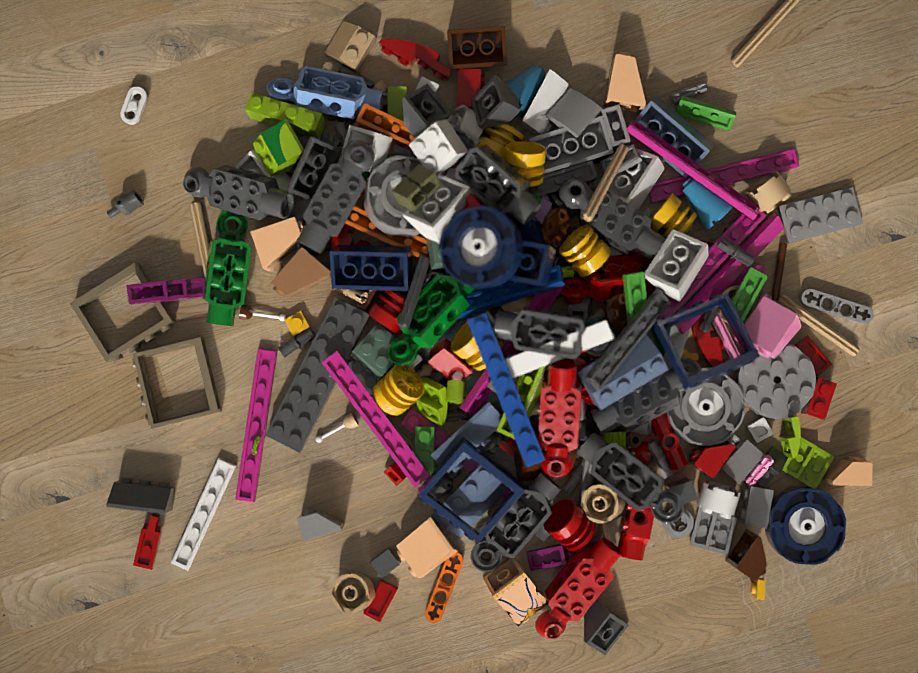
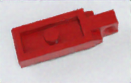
[133,514,162,570]

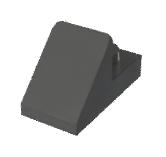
[757,446,788,488]

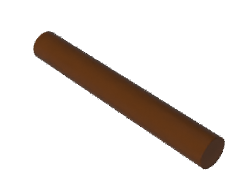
[771,243,787,301]

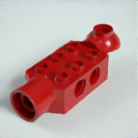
[560,253,656,305]
[538,360,582,478]
[618,442,654,561]
[535,537,622,639]

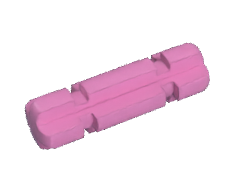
[745,454,774,486]

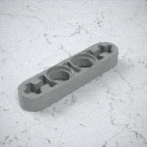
[799,289,874,324]

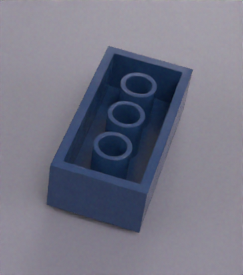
[509,241,556,288]
[330,245,412,291]

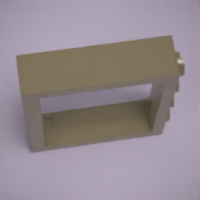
[70,262,176,363]
[132,337,222,429]

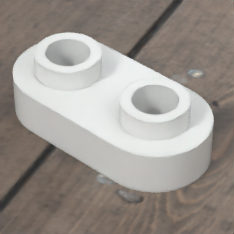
[120,87,148,125]

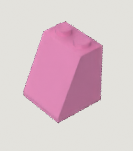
[744,296,802,359]

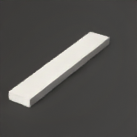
[505,320,614,378]
[171,457,237,571]

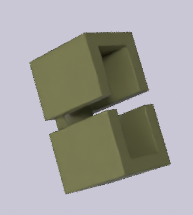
[391,164,441,212]

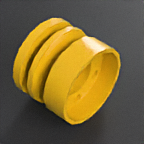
[476,123,525,160]
[504,141,546,187]
[650,193,698,238]
[558,224,611,277]
[451,322,503,370]
[372,365,424,416]

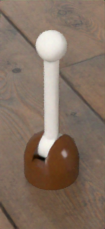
[239,304,286,321]

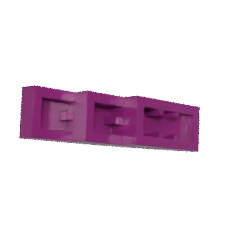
[126,277,205,305]
[526,535,605,571]

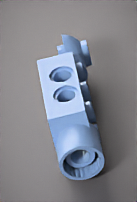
[267,66,383,119]

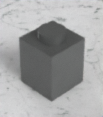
[370,547,401,578]

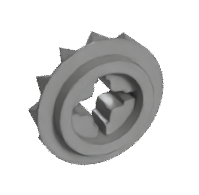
[663,508,694,538]

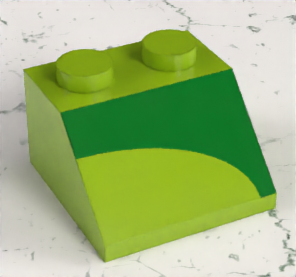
[253,119,304,177]

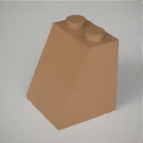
[271,247,331,297]

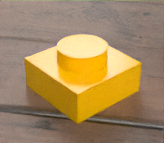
[284,311,311,336]
[750,578,765,600]

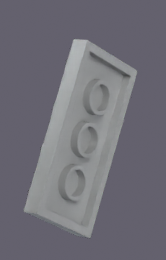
[778,187,863,244]

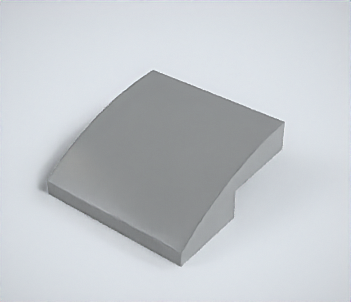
[546,88,602,138]
[689,507,738,555]

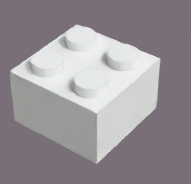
[409,119,468,176]

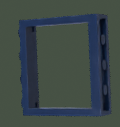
[653,293,760,391]
[418,437,525,543]

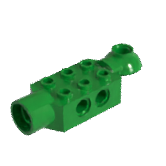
[203,211,251,326]
[388,275,475,365]

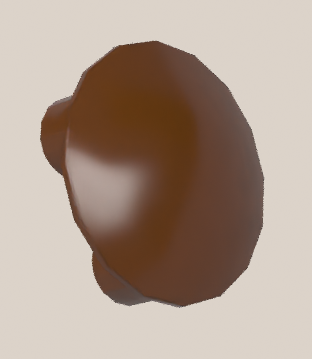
[542,208,573,247]
[605,292,628,331]

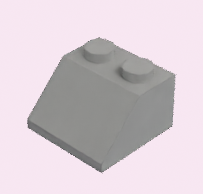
[297,507,344,541]

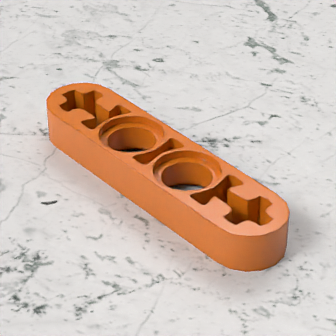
[425,552,463,623]

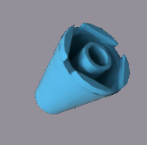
[505,65,546,118]
[682,177,733,230]

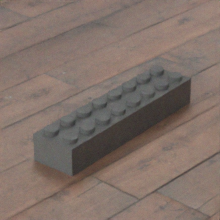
[265,297,371,453]

